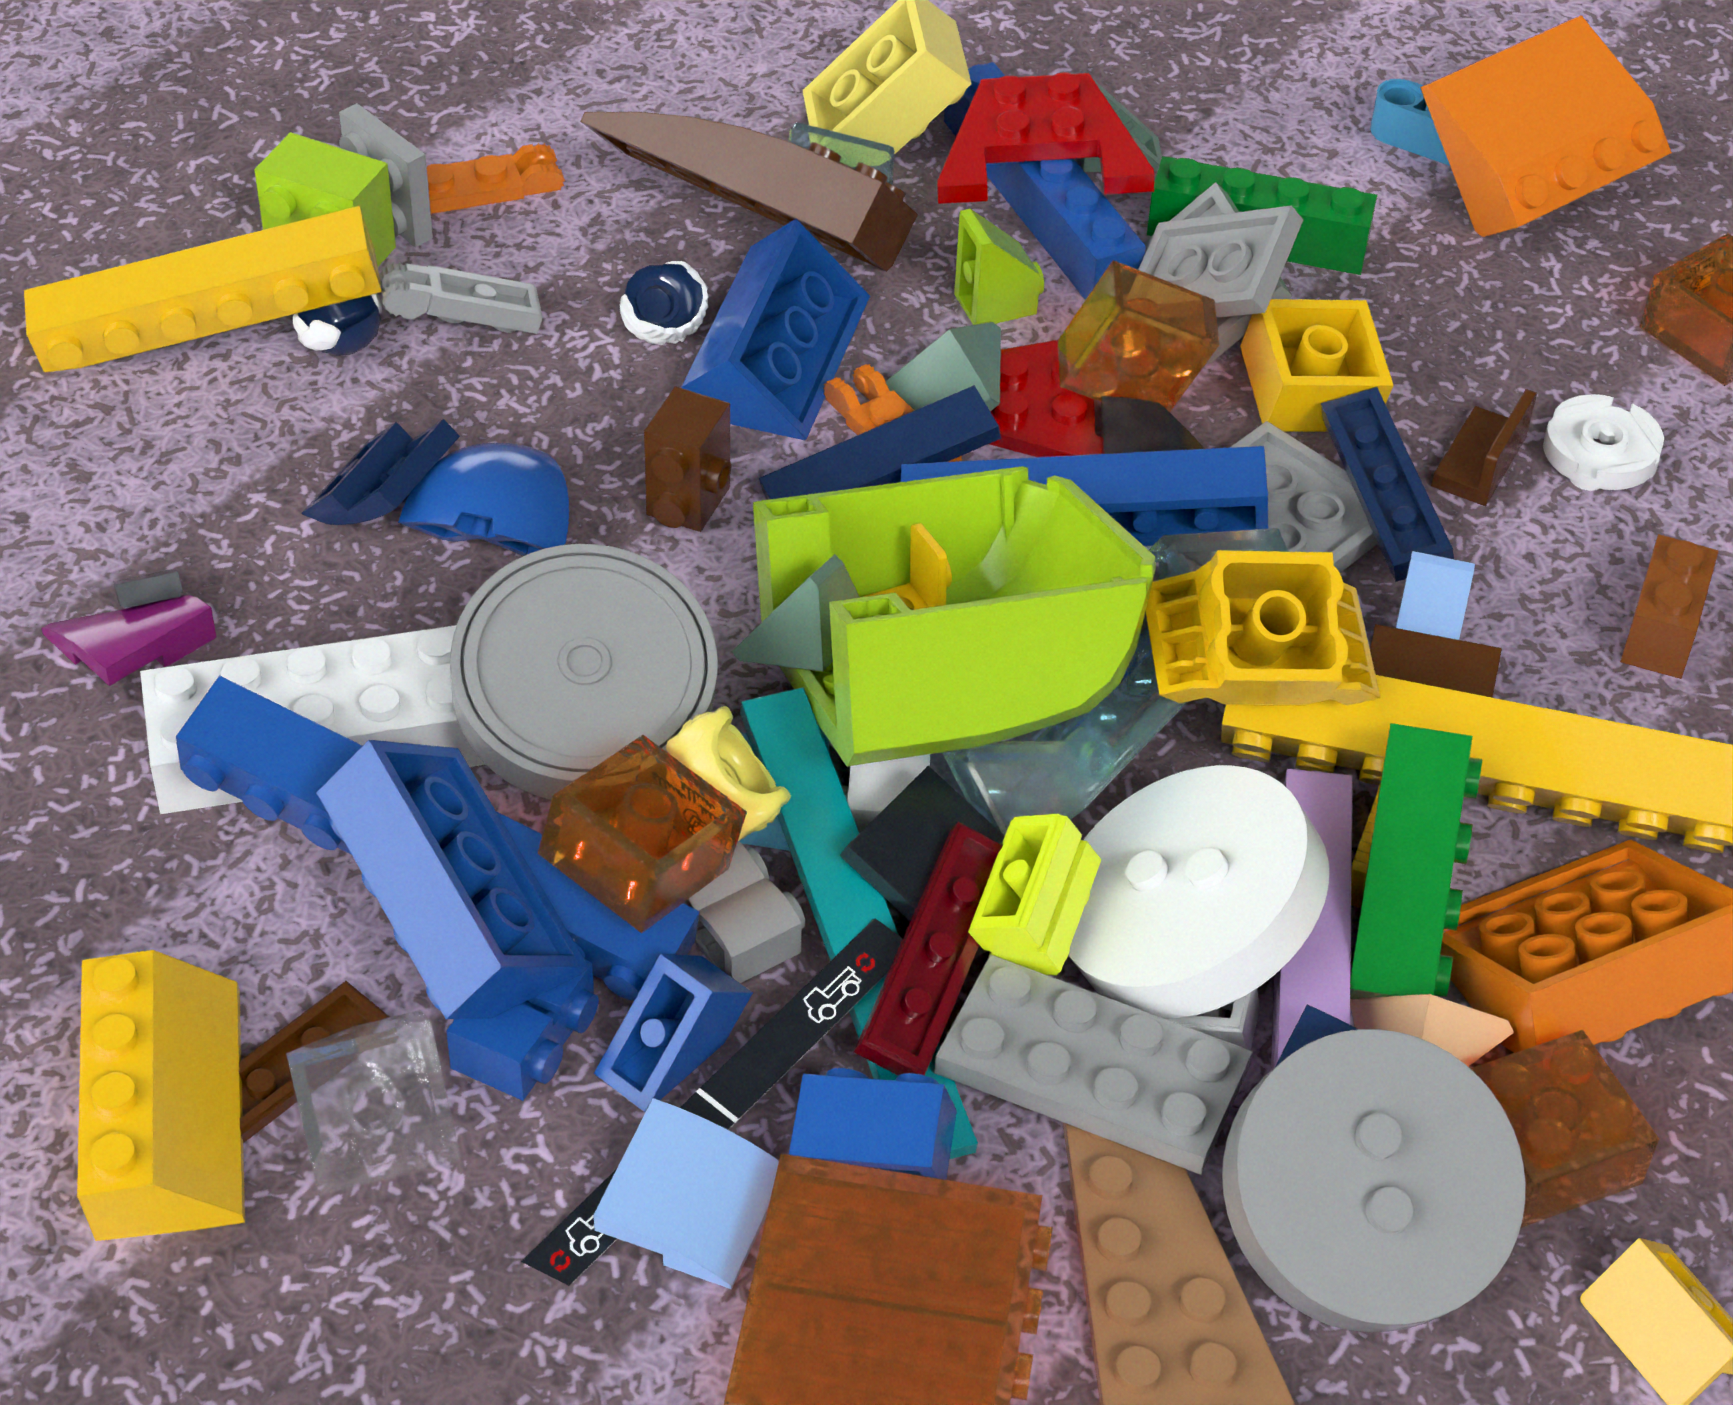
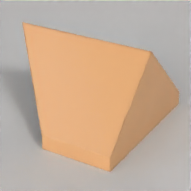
[1350,994,1514,1066]

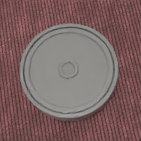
[450,544,718,804]
[1222,1029,1526,1332]

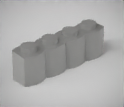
[593,775,805,983]

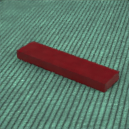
[854,822,1003,1075]

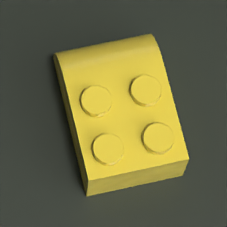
[803,0,972,165]

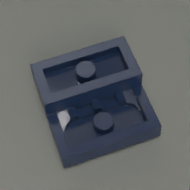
[302,419,460,525]

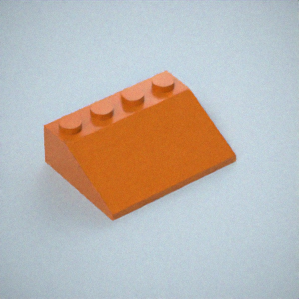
[1420,15,1672,237]
[1440,839,1733,1068]

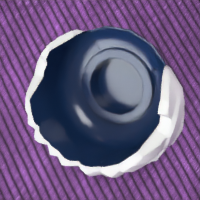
[620,261,709,345]
[293,293,383,356]

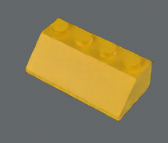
[77,950,245,1241]

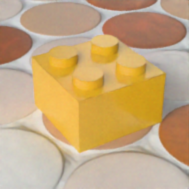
[1240,299,1394,432]

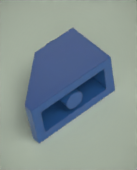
[594,954,753,1112]

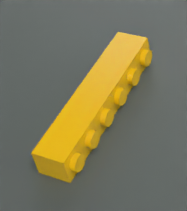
[24,206,382,372]

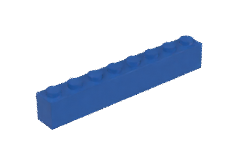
[176,675,700,1001]

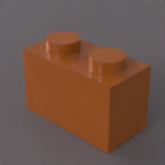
[1620,534,1719,679]

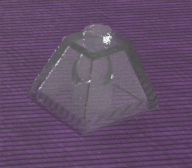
[286,1010,461,1196]

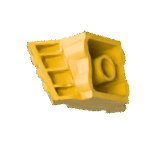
[1146,550,1381,705]

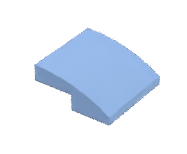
[593,1098,787,1289]

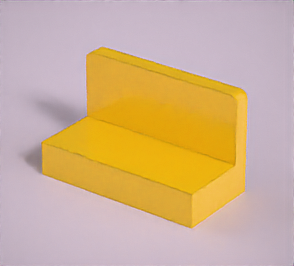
[1580,1238,1733,1405]

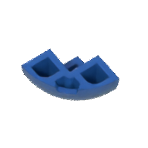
[398,443,569,556]

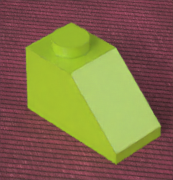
[954,209,1044,325]

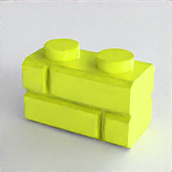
[968,814,1102,975]

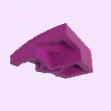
[41,595,217,686]

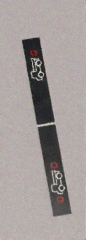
[521,918,903,1286]

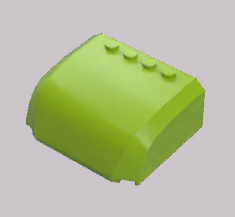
[753,466,1156,767]

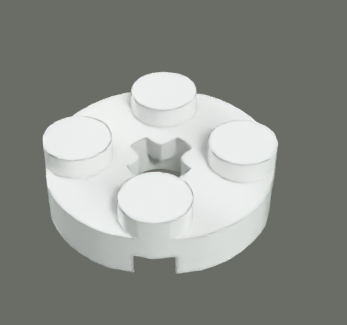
[1543,394,1664,491]

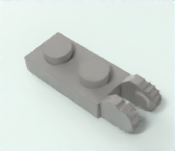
[379,262,543,334]

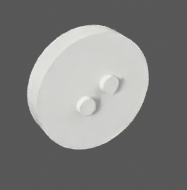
[1068,765,1330,1019]

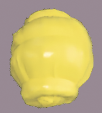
[666,706,791,841]

